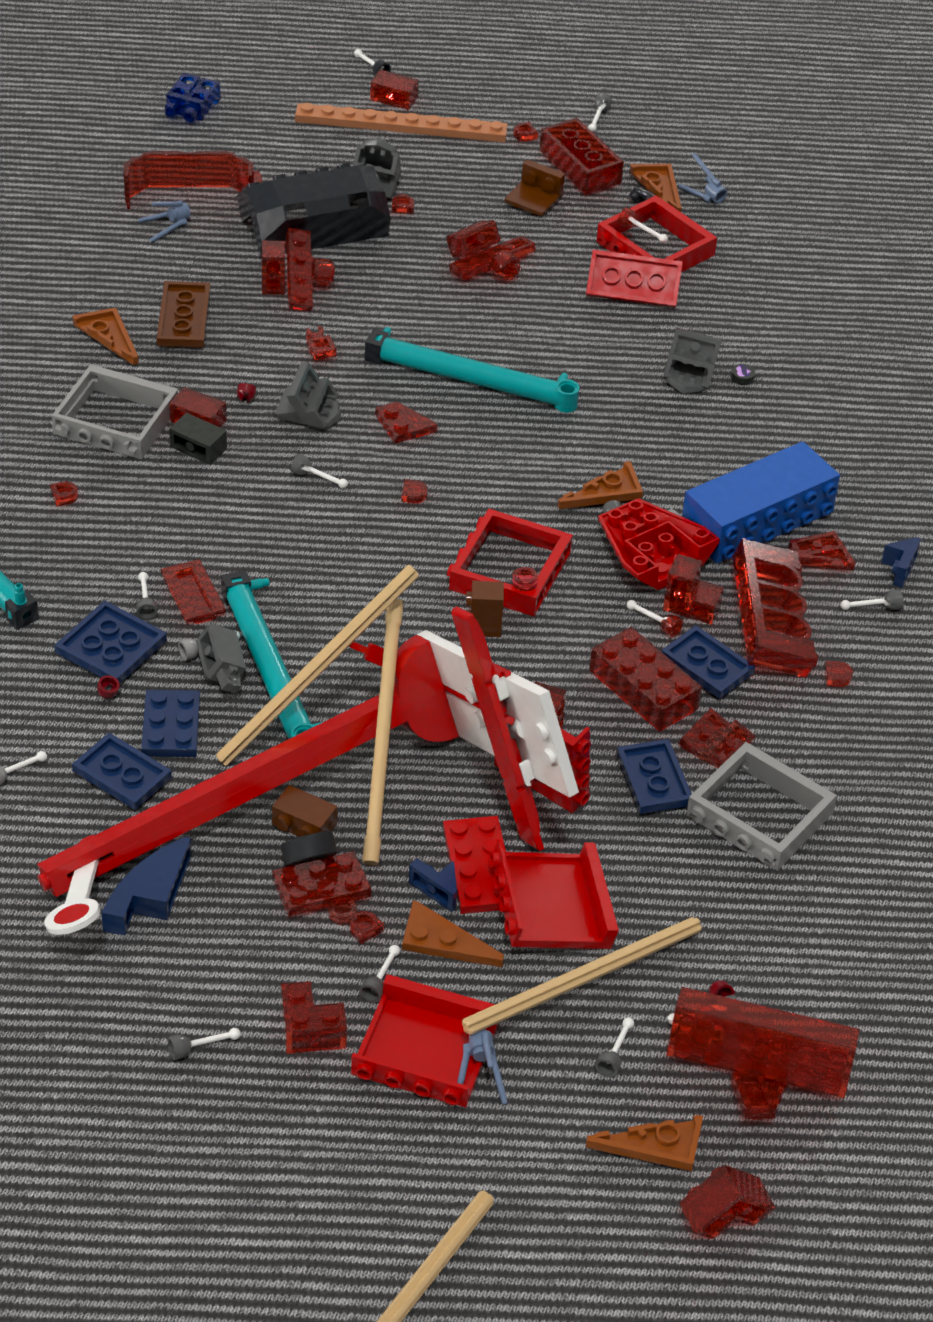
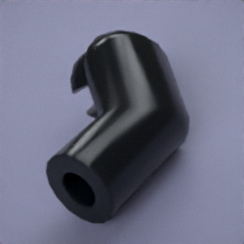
[629,186,655,202]

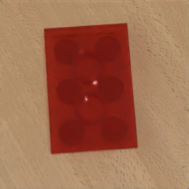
[272,851,372,917]

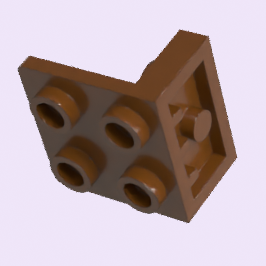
[505,159,565,216]

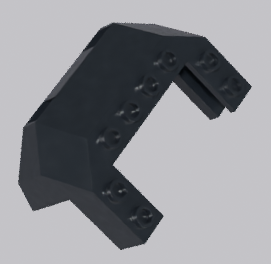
[237,163,391,259]

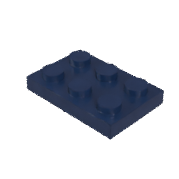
[660,625,755,699]
[141,690,200,757]
[72,733,172,810]
[616,739,692,814]

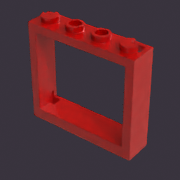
[596,195,717,272]
[447,509,573,617]

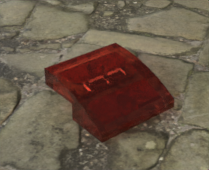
[678,708,756,768]

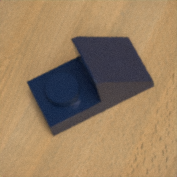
[882,537,921,588]
[409,858,457,912]

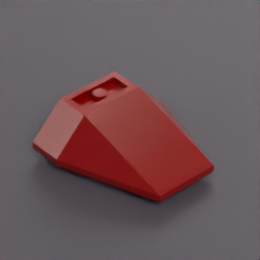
[598,498,719,590]

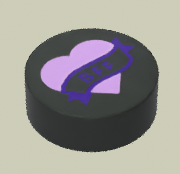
[731,364,755,385]

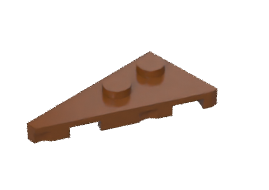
[630,164,682,212]
[72,307,139,365]
[558,461,643,509]
[402,900,504,968]
[585,1115,703,1171]

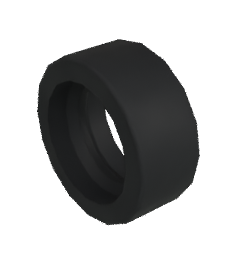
[280,831,338,867]

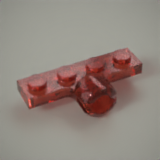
[286,228,335,311]
[449,236,535,281]

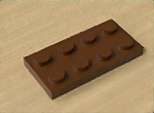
[157,281,210,348]

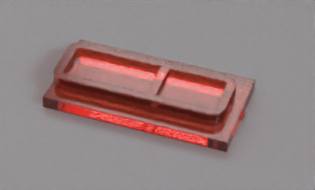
[161,559,226,624]

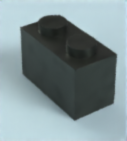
[169,413,227,465]

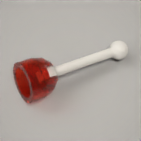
[618,207,668,243]
[627,600,683,637]

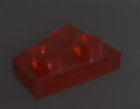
[375,402,437,443]
[788,531,855,570]
[730,1072,789,1120]

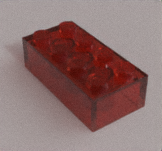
[539,117,624,195]
[589,626,702,732]

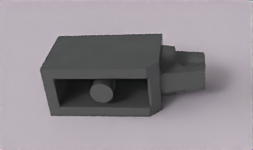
[196,623,246,694]

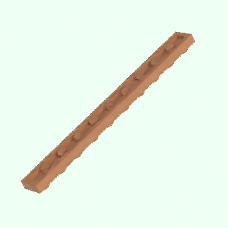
[295,103,508,142]

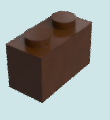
[466,581,504,637]
[272,785,338,837]

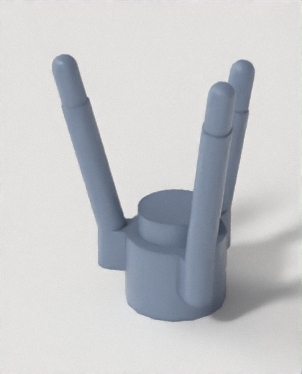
[678,153,727,203]
[138,200,191,242]
[457,1030,507,1105]

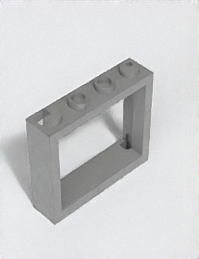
[52,364,179,460]
[686,742,837,871]

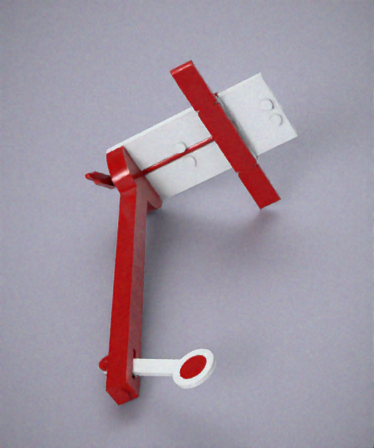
[37,606,579,935]

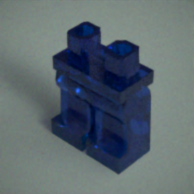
[165,72,221,123]

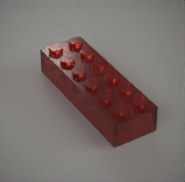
[666,987,860,1098]

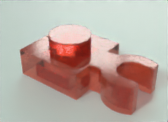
[306,326,336,360]

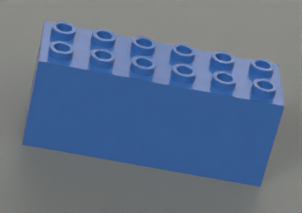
[682,441,840,564]

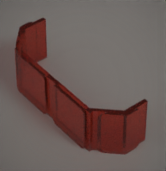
[123,151,254,209]

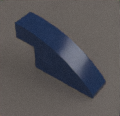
[101,837,192,936]

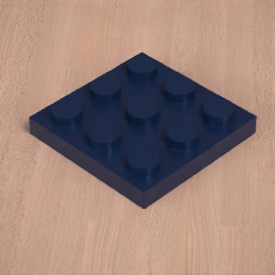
[54,600,167,684]

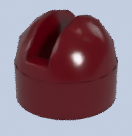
[237,383,257,403]
[97,675,120,699]
[708,980,735,1004]

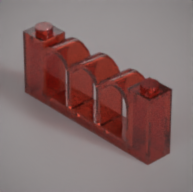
[732,538,818,677]

